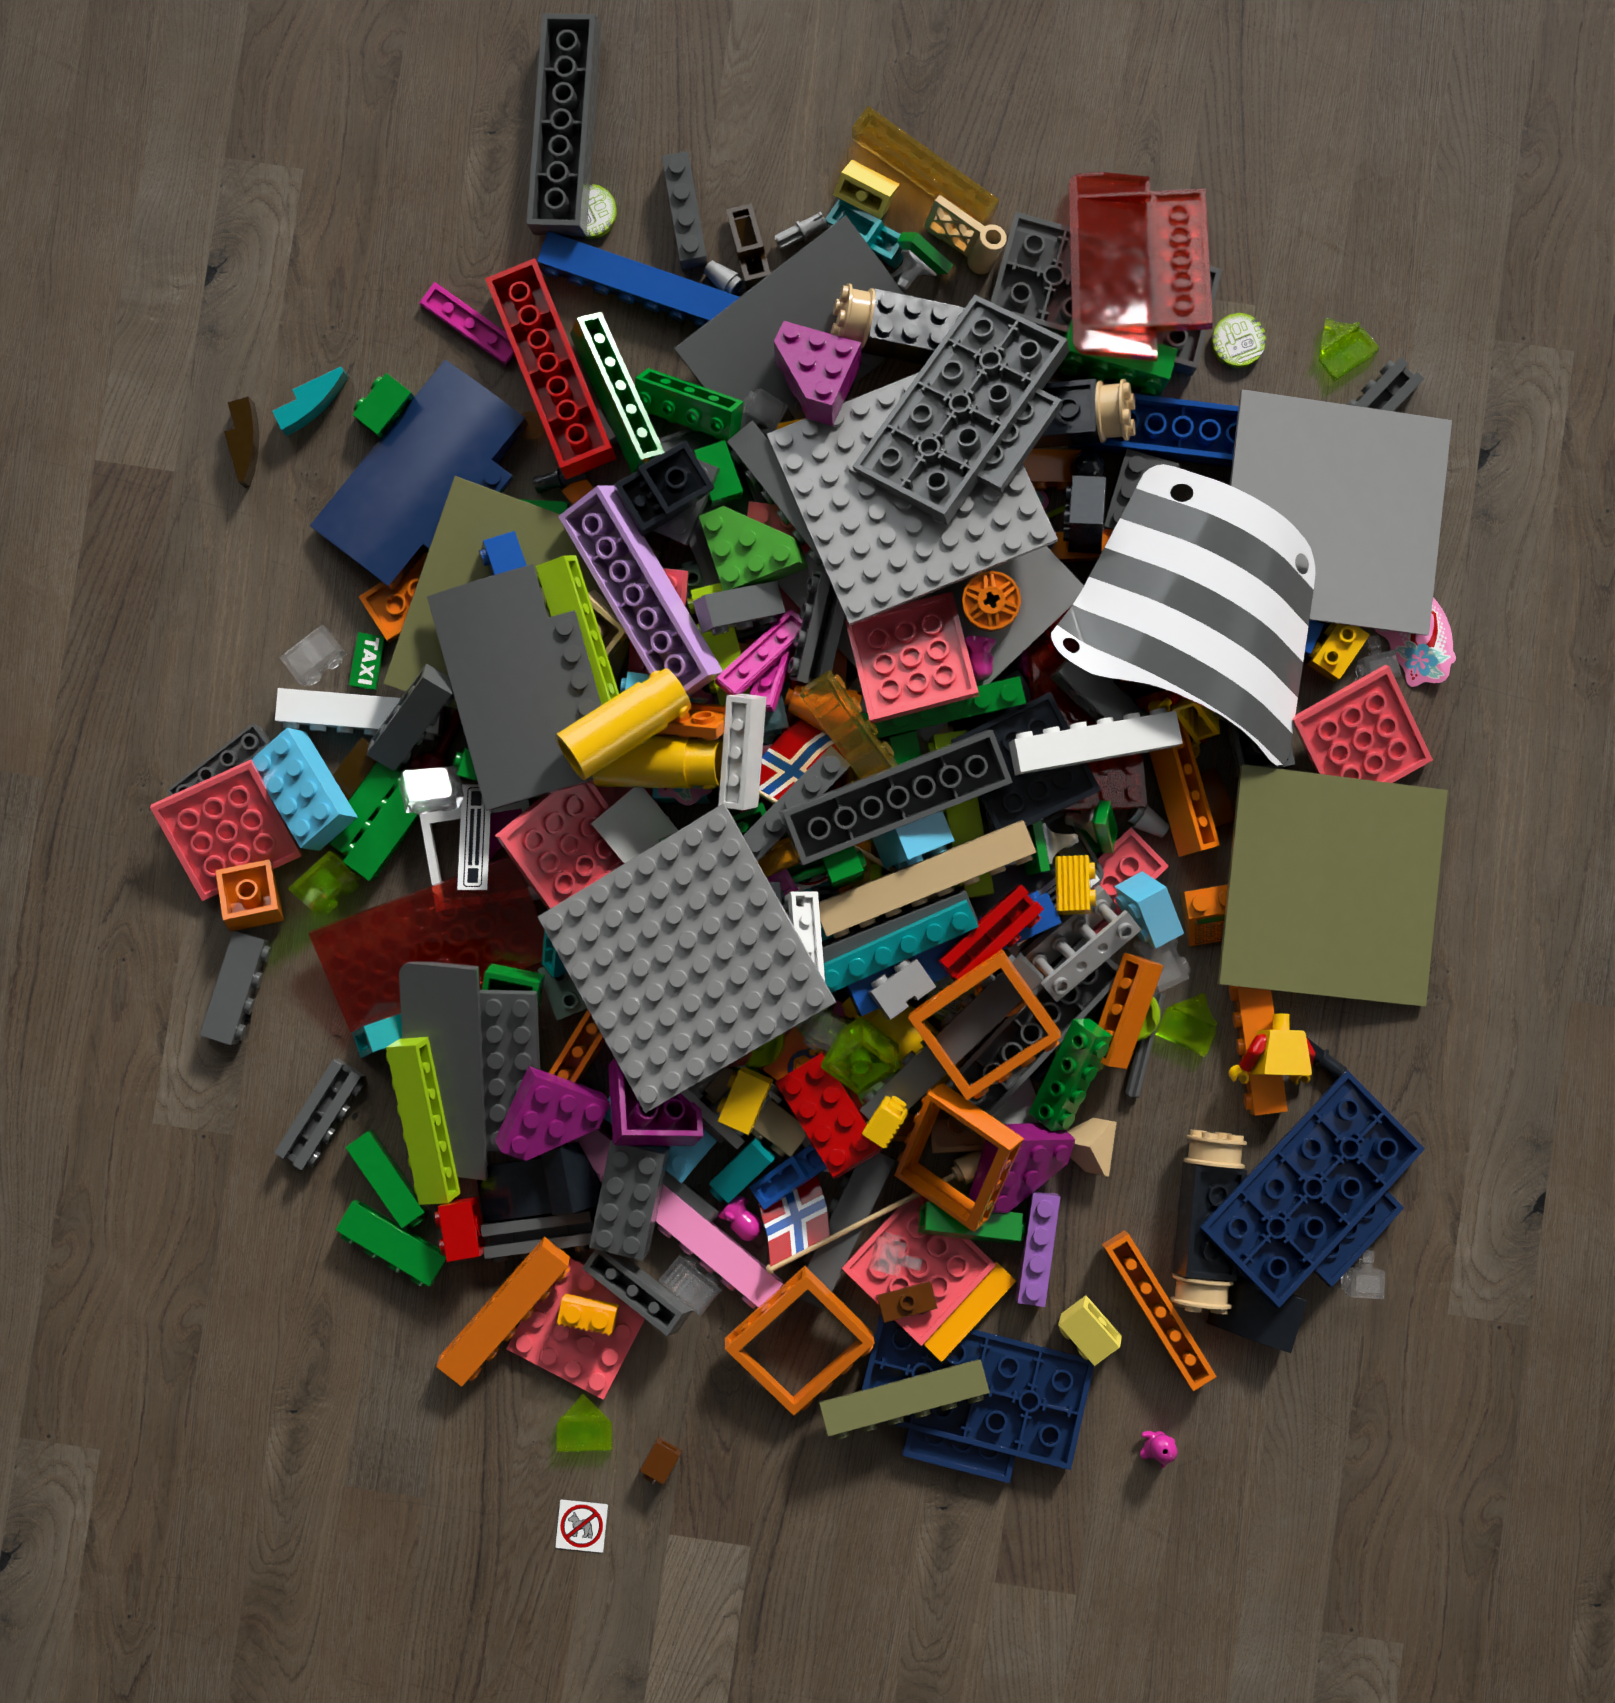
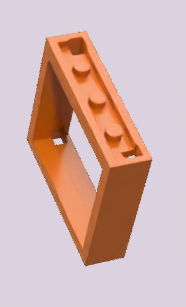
[908,949,1061,1100]
[894,1082,1024,1232]
[725,1266,875,1415]

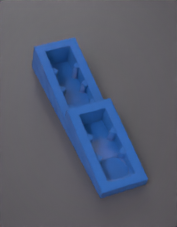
[749,1145,827,1210]

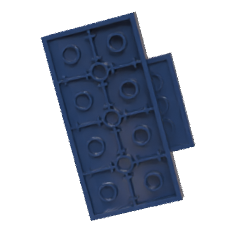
[310,360,529,591]
[1199,1070,1425,1308]
[861,1312,1094,1483]

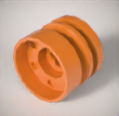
[962,571,1021,632]

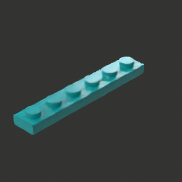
[824,899,979,993]

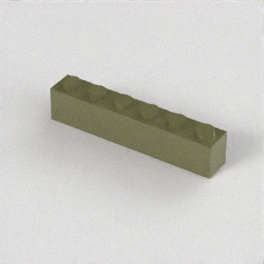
[819,1359,990,1440]

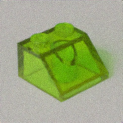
[288,851,362,914]
[821,1016,900,1095]

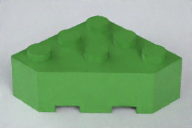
[699,506,808,591]

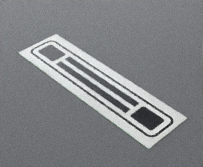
[457,784,491,890]

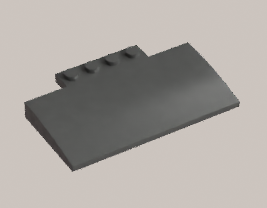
[990,212,1222,376]
[674,216,904,429]
[852,295,1069,525]
[427,564,602,811]

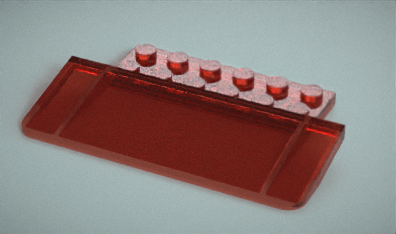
[1069,172,1213,361]

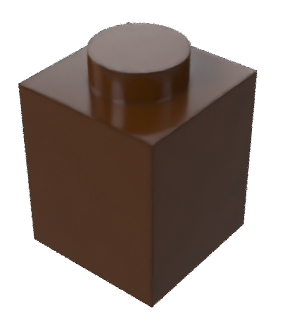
[640,1437,682,1485]

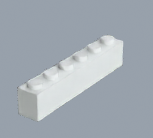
[275,688,445,740]
[1009,708,1183,775]

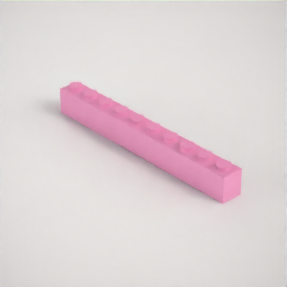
[567,1128,783,1309]

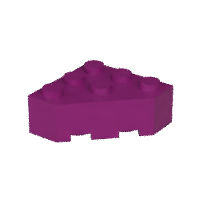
[774,321,861,426]
[608,1057,703,1146]
[495,1066,610,1161]
[969,1123,1075,1213]

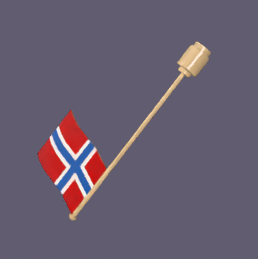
[759,720,938,899]
[758,1151,982,1275]

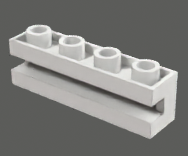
[718,693,766,810]

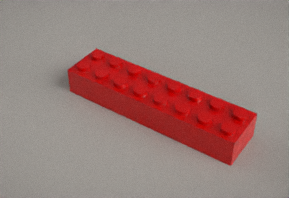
[485,258,616,479]

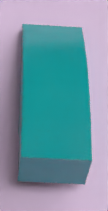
[825,198,903,269]
[272,367,348,436]

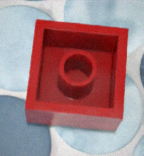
[435,1196,485,1262]

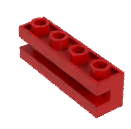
[936,884,1044,982]

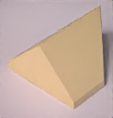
[1067,1118,1117,1177]

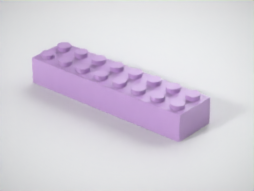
[558,486,723,697]

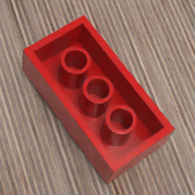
[775,1053,883,1179]

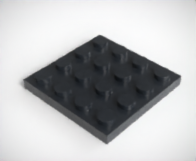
[951,692,1101,831]

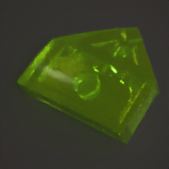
[1318,318,1379,382]
[1155,993,1218,1056]
[557,1394,613,1452]

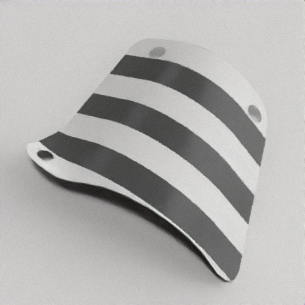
[1051,464,1315,766]

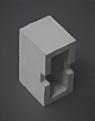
[868,959,936,1020]

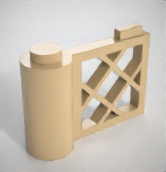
[924,195,1006,274]

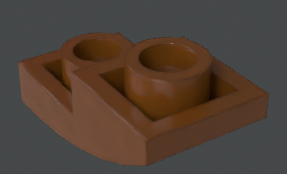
[1200,767,1235,829]

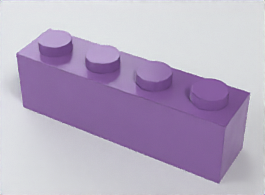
[1015,1191,1060,1307]

